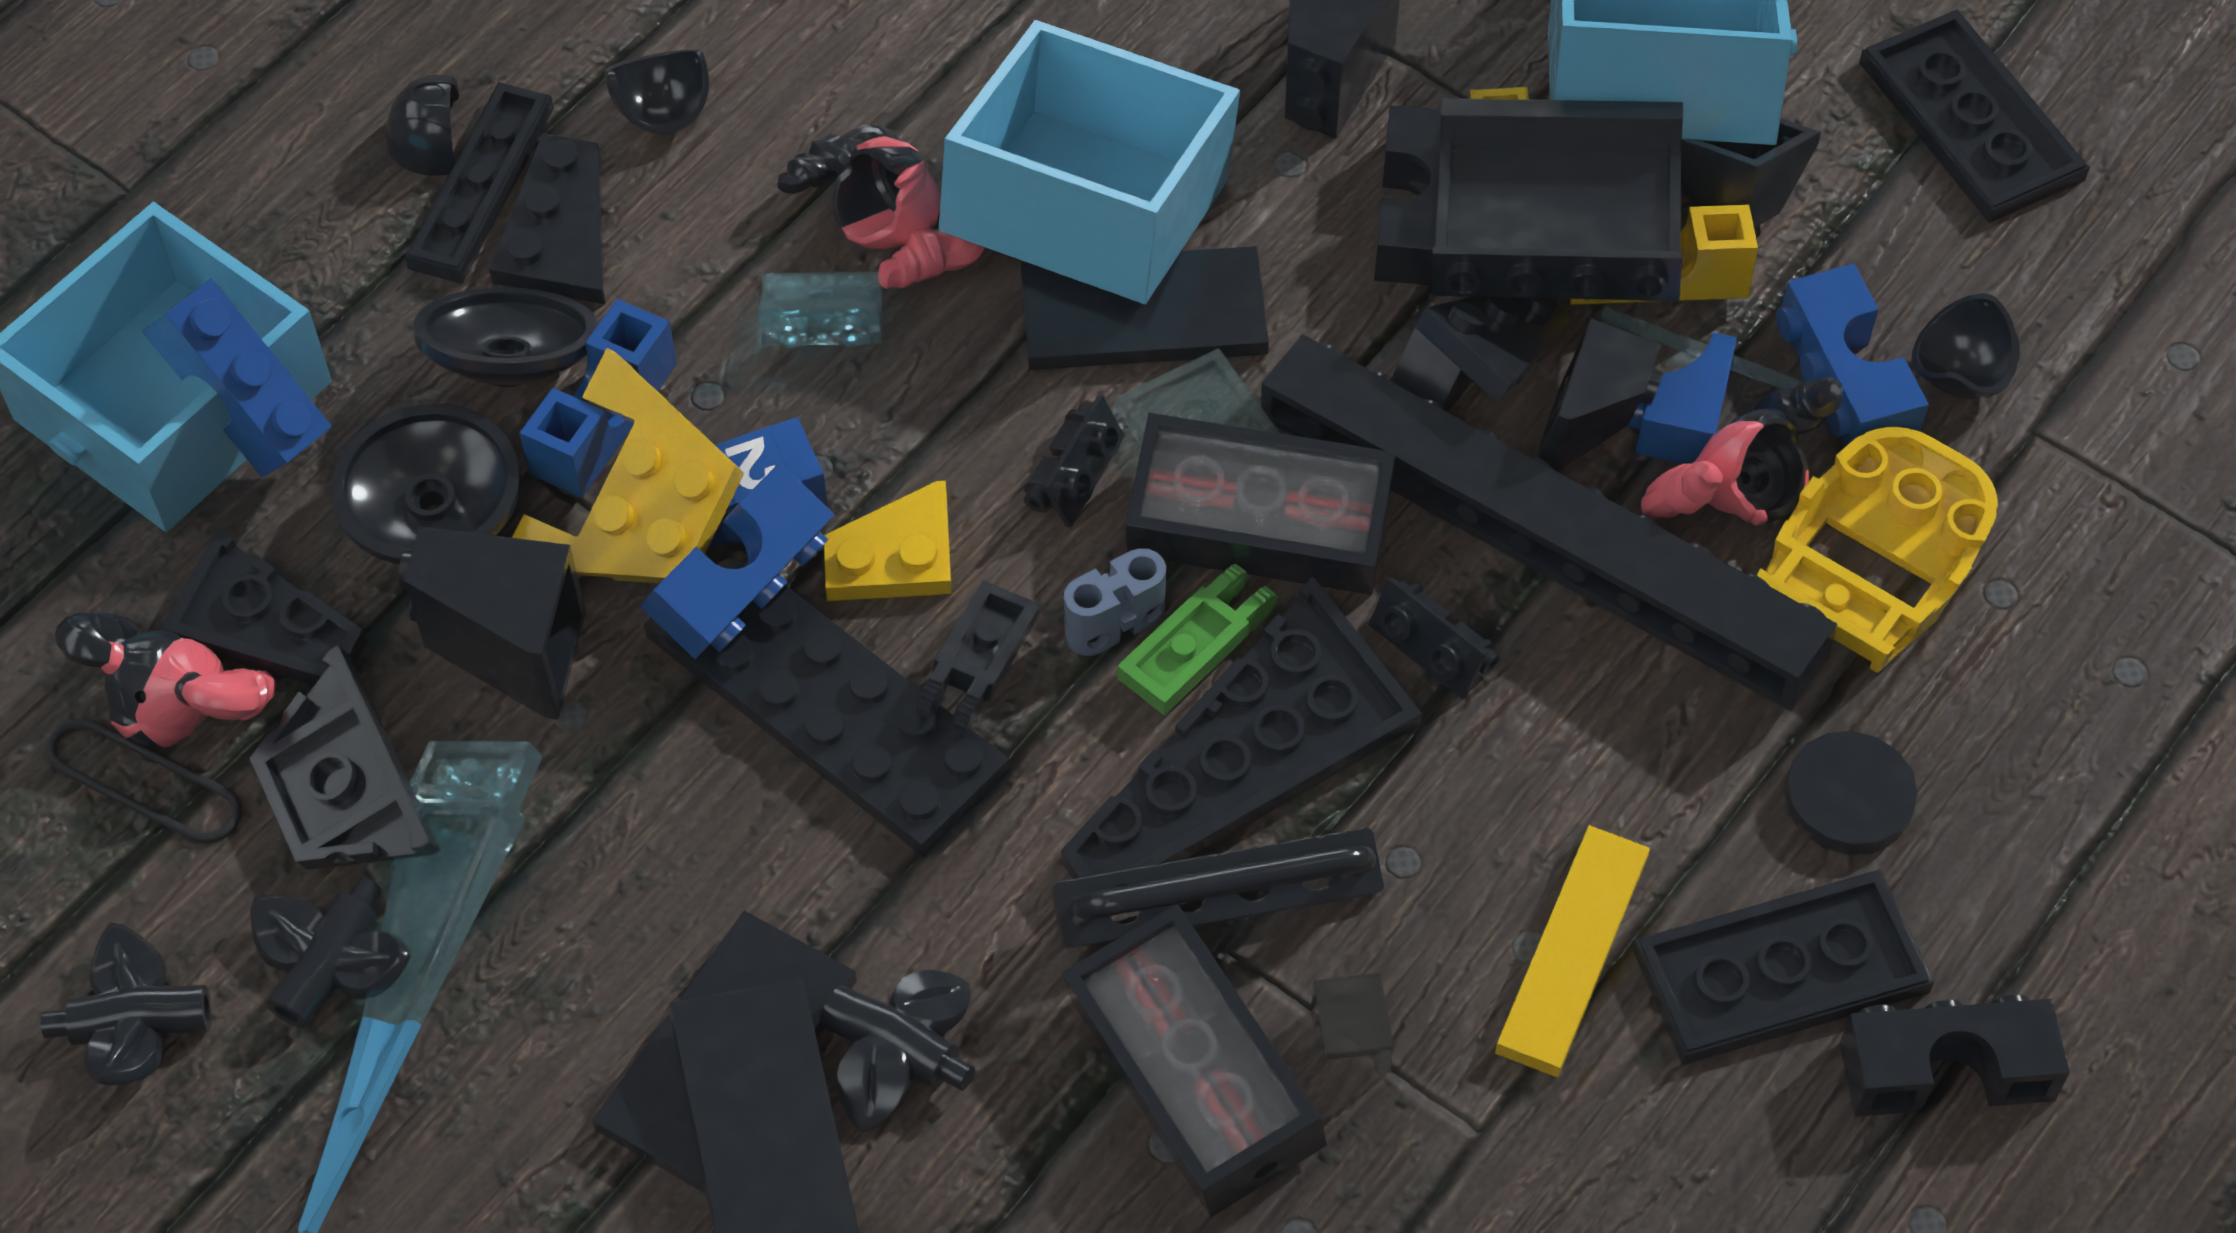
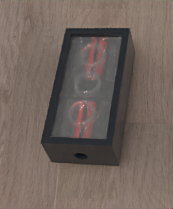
[1126,412,1396,595]
[1062,903,1327,1217]

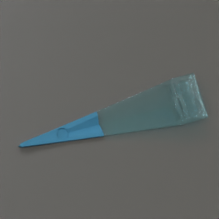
[298,741,543,1233]

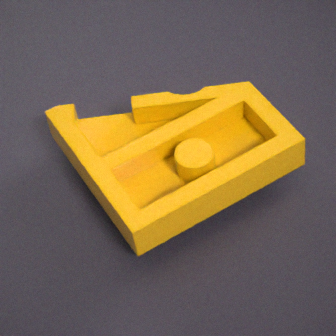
[824,480,952,601]

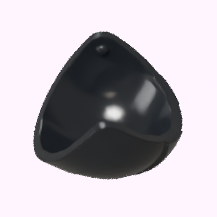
[605,49,709,134]
[386,75,459,176]
[1912,293,2020,399]

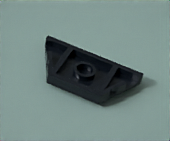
[250,645,441,870]

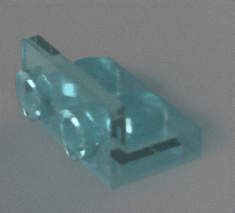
[758,272,883,348]

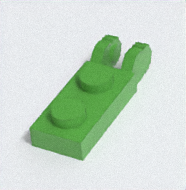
[1117,563,1279,716]

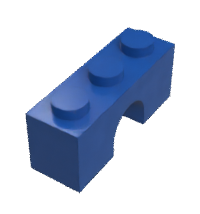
[1776,263,1929,447]
[142,278,332,478]
[519,299,677,498]
[639,462,835,659]

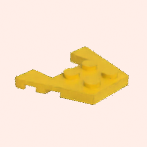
[512,348,744,583]

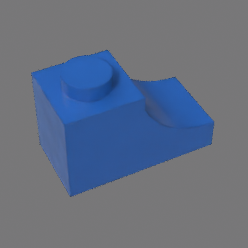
[1629,332,1737,464]

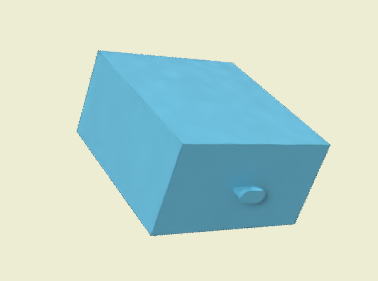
[1548,0,1797,145]
[938,20,1240,305]
[0,201,332,533]

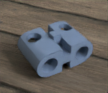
[1064,549,1166,656]

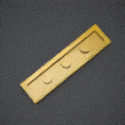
[1495,825,1650,1078]

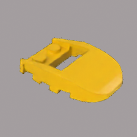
[1757,427,1998,673]

